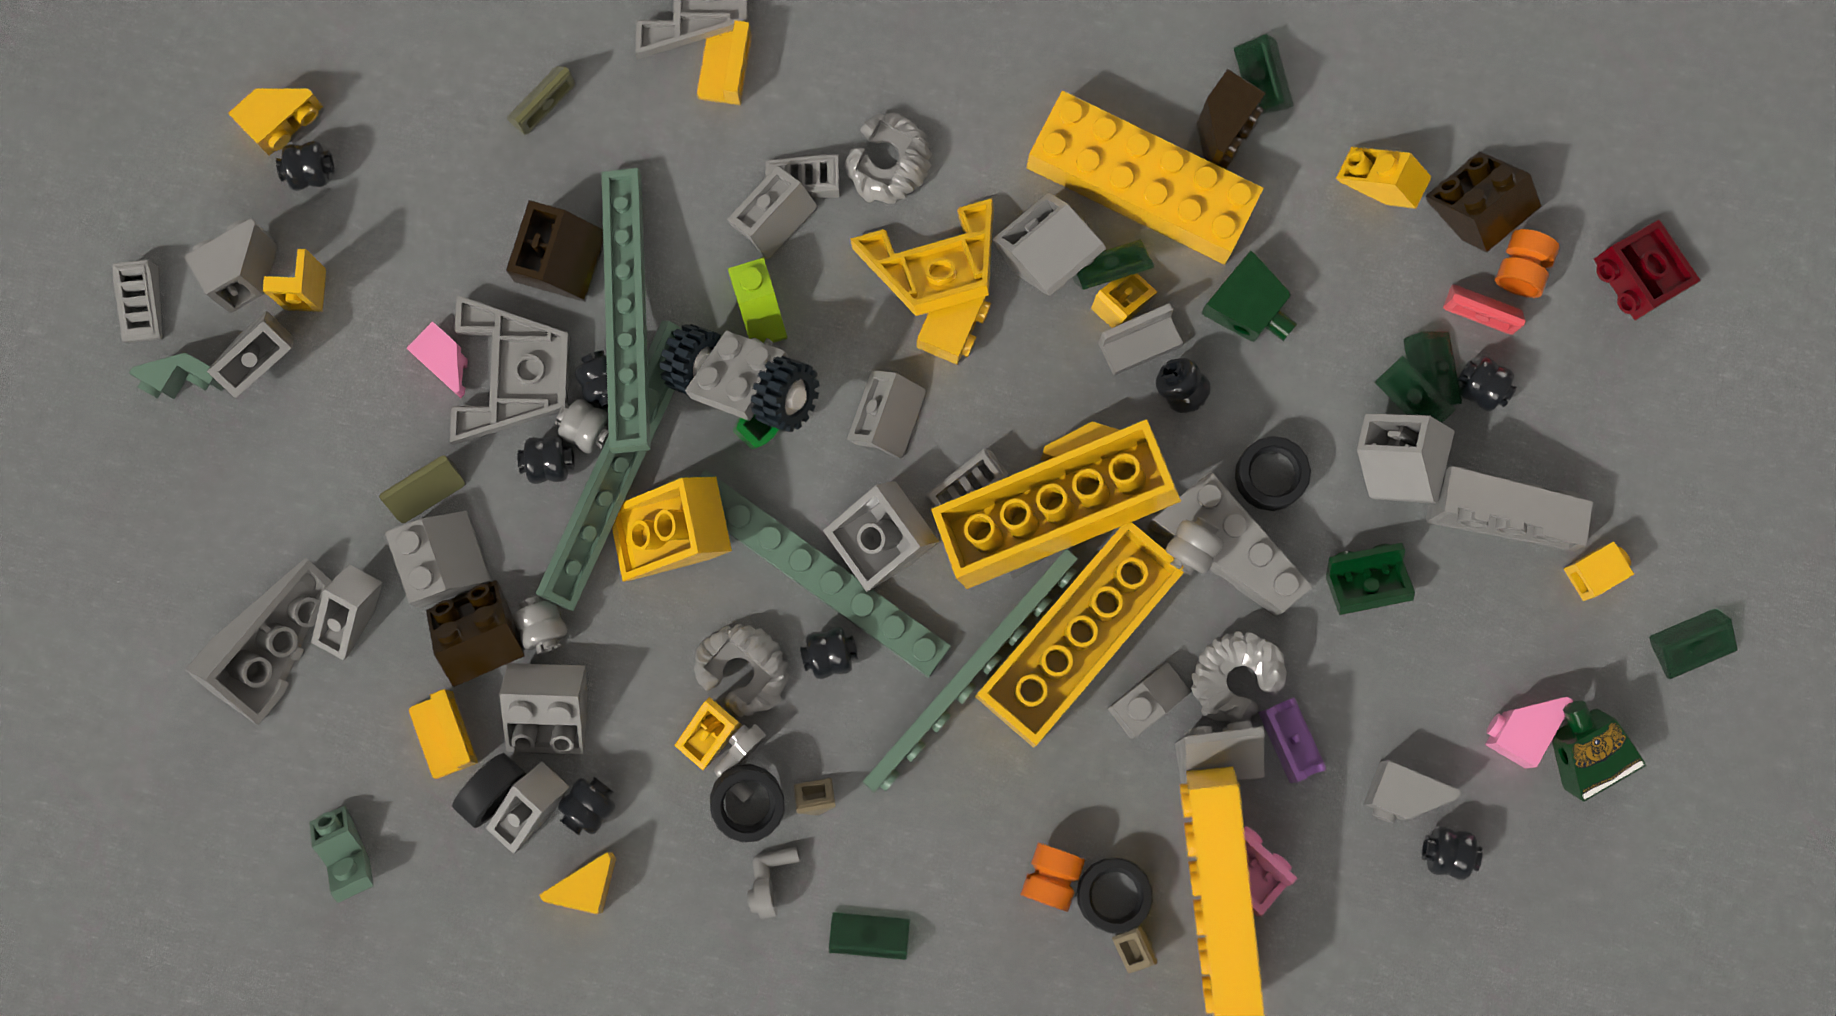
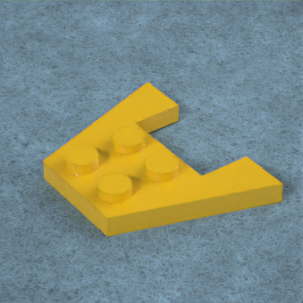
[850,198,994,316]

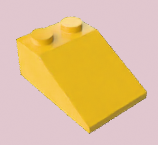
[612,477,732,582]

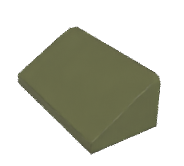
[507,66,575,135]
[379,455,465,524]

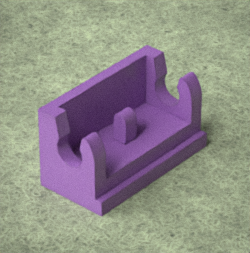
[1258,697,1327,783]

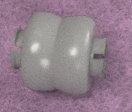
[555,399,609,453]
[1166,517,1223,576]
[512,596,567,654]

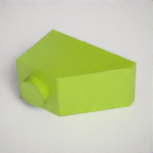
[727,258,788,343]

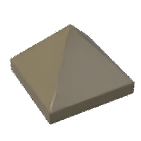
[794,778,836,816]
[1112,927,1158,974]

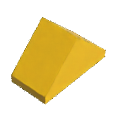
[1091,267,1157,328]
[674,697,743,770]
[539,852,616,914]

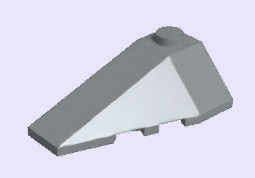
[185,558,332,725]

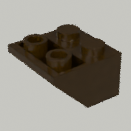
[1196,69,1265,169]
[1425,151,1542,252]
[506,200,604,302]
[426,579,525,687]

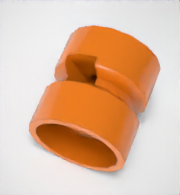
[1495,229,1560,298]
[1020,843,1086,912]

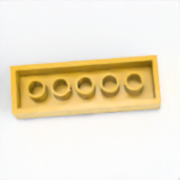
[1026,90,1264,265]
[931,419,1181,589]
[975,522,1184,748]
[1180,766,1264,1016]

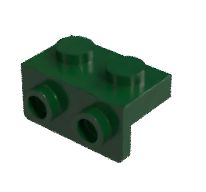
[1326,543,1415,615]

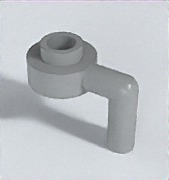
[714,724,767,803]
[747,847,800,920]

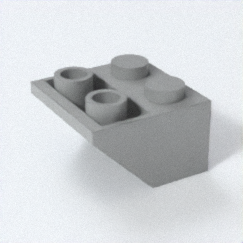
[992,193,1106,296]
[184,218,278,314]
[1357,413,1454,504]
[500,663,588,754]
[1175,721,1264,784]

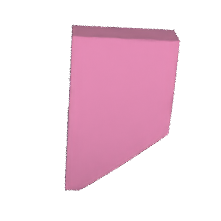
[406,321,468,398]

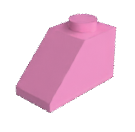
[1485,697,1574,769]

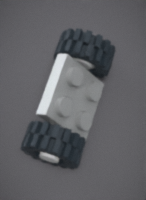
[660,324,820,432]

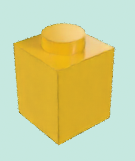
[1563,541,1634,601]

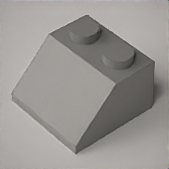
[823,481,939,592]
[385,511,492,609]

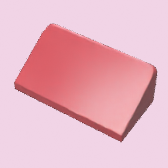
[1443,284,1526,335]

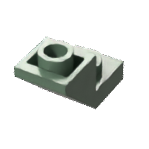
[129,353,224,399]
[309,805,374,903]

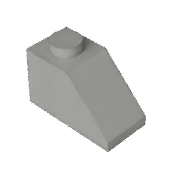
[207,310,294,399]
[311,564,383,660]
[1107,662,1191,739]
[1363,760,1461,824]
[486,761,570,854]

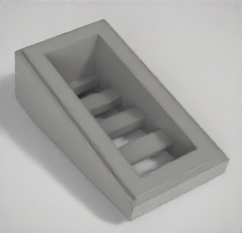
[765,155,839,198]
[112,260,162,343]
[925,448,1010,507]

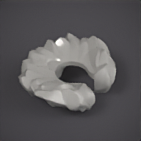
[844,113,932,204]
[694,624,789,717]
[1191,631,1287,724]

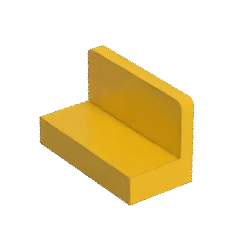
[697,20,752,105]
[263,249,326,312]
[409,689,478,779]

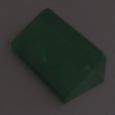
[1233,34,1294,114]
[1072,239,1154,290]
[1404,331,1462,410]
[1374,356,1456,423]
[1649,609,1738,680]
[828,912,910,960]

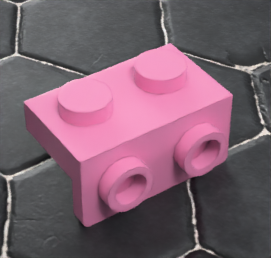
[1243,826,1297,917]

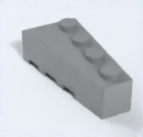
[1425,466,1593,551]
[1148,471,1312,617]

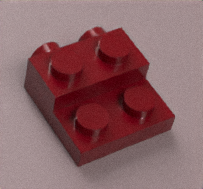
[1593,219,1701,321]

